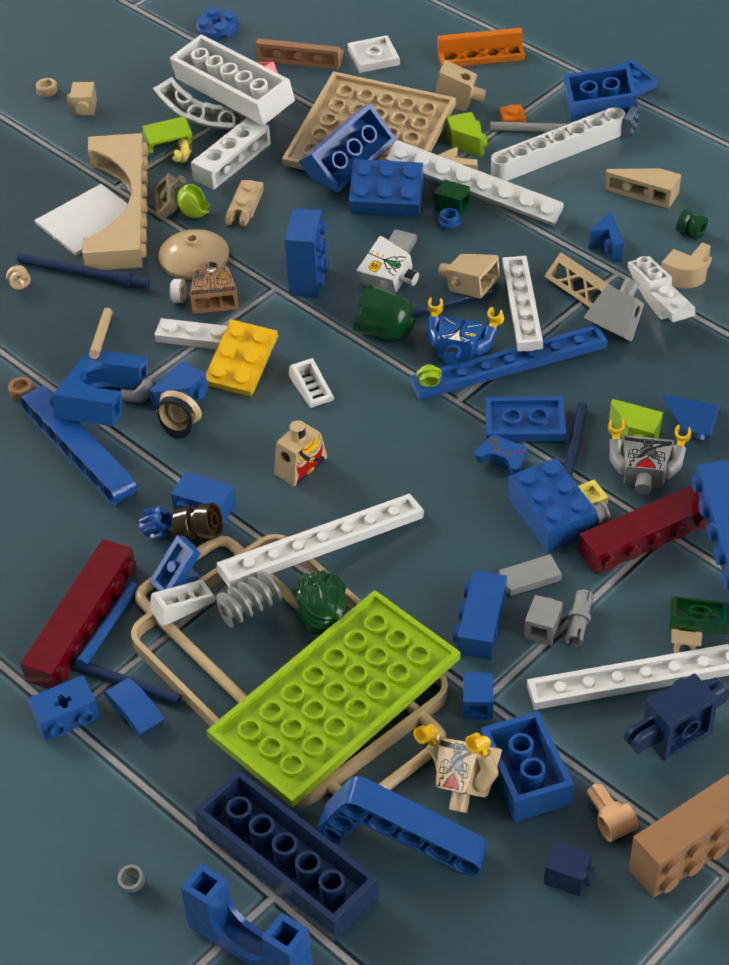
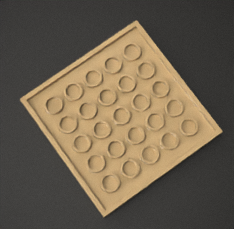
[282,71,456,170]

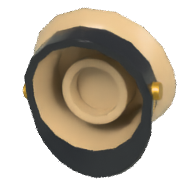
[156,391,202,438]

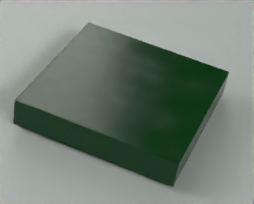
[669,596,729,635]

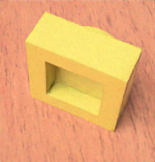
[578,479,608,506]

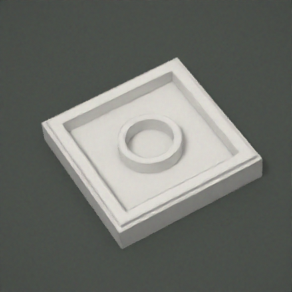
[348,35,400,73]

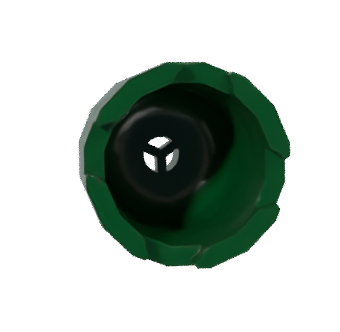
[353,285,416,342]

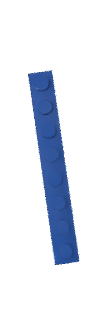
[410,325,608,400]

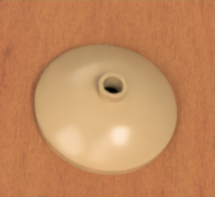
[158,229,229,280]

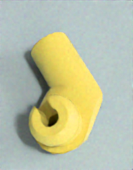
[172,138,192,164]

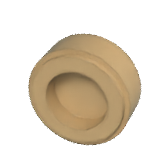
[35,78,58,97]

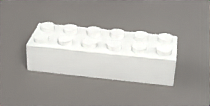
[170,34,295,125]

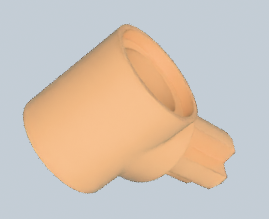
[587,783,639,842]

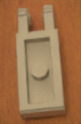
[225,180,264,227]

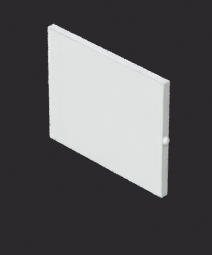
[35,184,128,256]

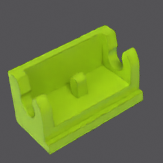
[142,116,192,154]

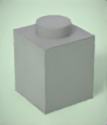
[524,595,563,646]

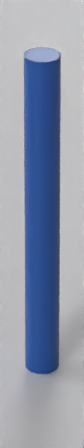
[76,582,138,668]

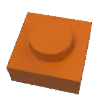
[499,104,526,123]

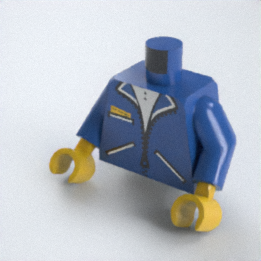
[426,297,504,365]

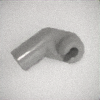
[121,378,155,403]

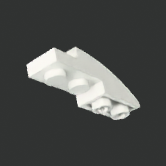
[628,256,695,322]

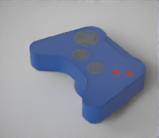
[475,435,526,474]

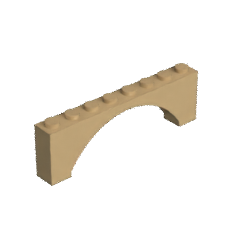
[82,133,149,270]

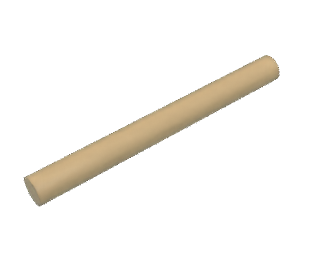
[89,308,113,359]

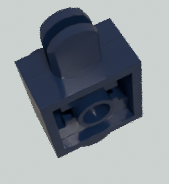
[624,673,729,761]

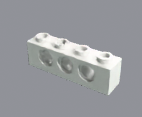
[191,118,271,190]

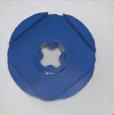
[196,7,238,40]

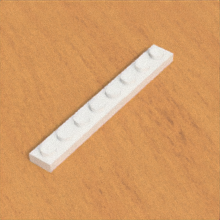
[386,140,564,226]
[217,494,424,588]
[527,644,729,710]

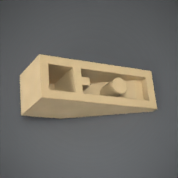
[604,168,681,209]

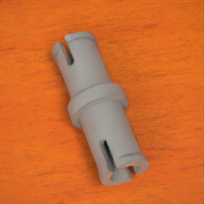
[564,589,594,647]

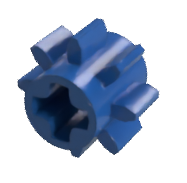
[139,505,173,541]

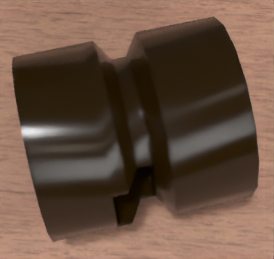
[172,502,223,541]

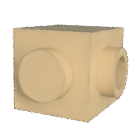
[67,82,97,116]

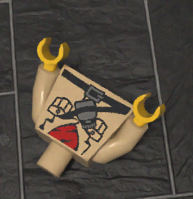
[413,724,502,813]

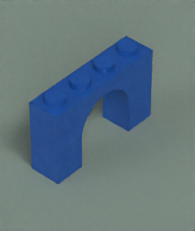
[50,349,148,427]
[181,863,313,965]

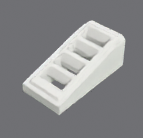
[288,358,334,408]
[150,580,216,626]

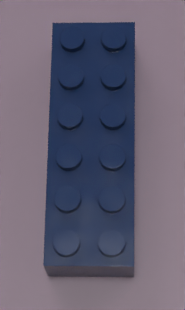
[194,770,379,942]

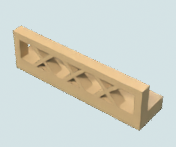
[544,252,613,307]

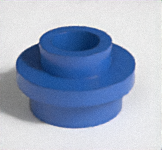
[438,208,461,229]

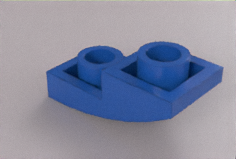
[104,677,165,737]

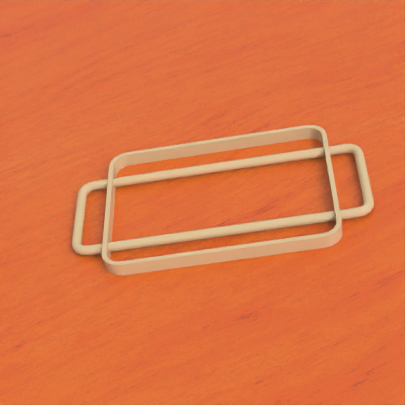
[131,534,448,807]

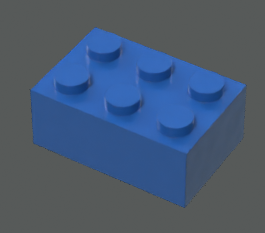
[564,65,637,123]
[349,159,424,217]
[285,208,329,298]
[508,458,597,553]
[481,711,574,823]

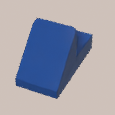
[588,213,624,263]
[149,535,201,591]

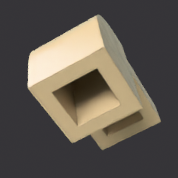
[661,243,712,288]

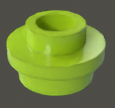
[416,365,442,387]

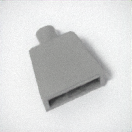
[584,277,644,342]

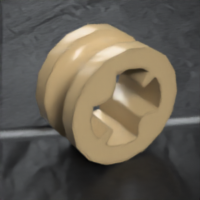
[6,265,31,290]

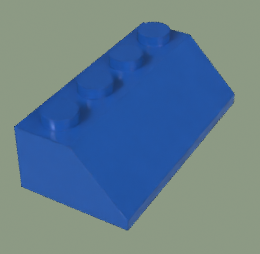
[299,103,397,192]

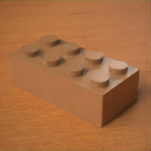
[629,774,729,898]

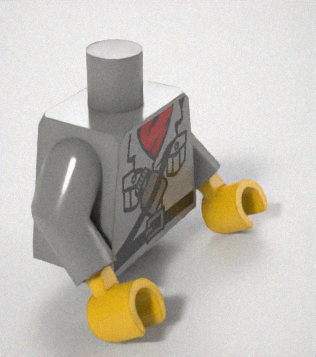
[607,418,691,495]

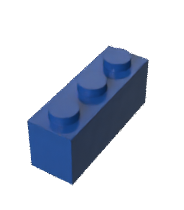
[453,570,507,660]

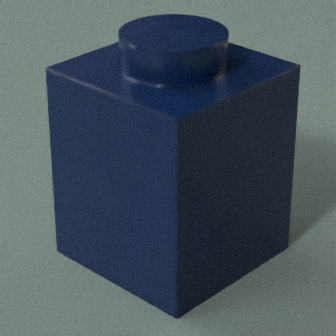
[544,841,596,897]

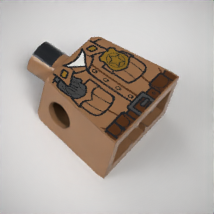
[190,262,239,314]

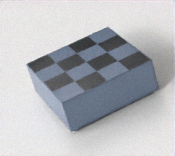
[622,106,639,139]

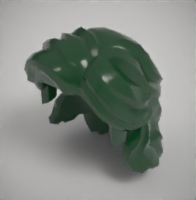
[292,569,347,635]

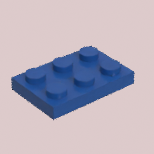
[485,396,566,442]

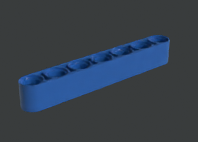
[20,385,138,506]

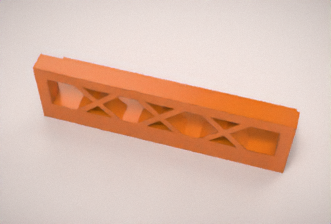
[437,28,525,68]

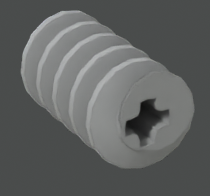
[217,571,282,628]

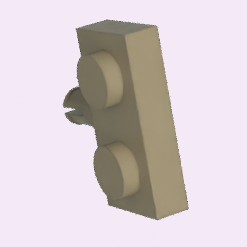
[154,173,186,221]

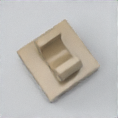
[671,629,702,653]

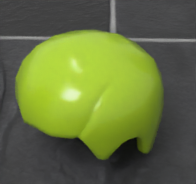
[177,184,210,219]

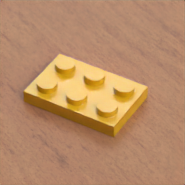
[206,319,278,397]

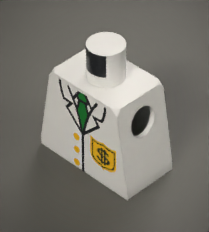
[357,236,419,293]

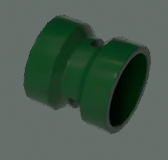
[676,209,708,239]

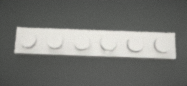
[502,256,543,351]

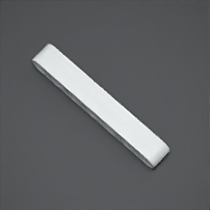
[491,107,625,181]

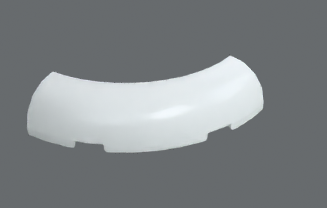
[153,77,248,130]

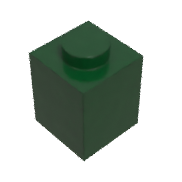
[433,179,470,217]

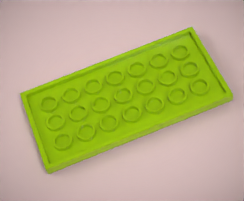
[206,590,460,808]

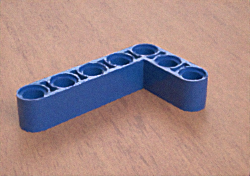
[316,776,487,876]

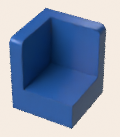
[463,672,494,719]

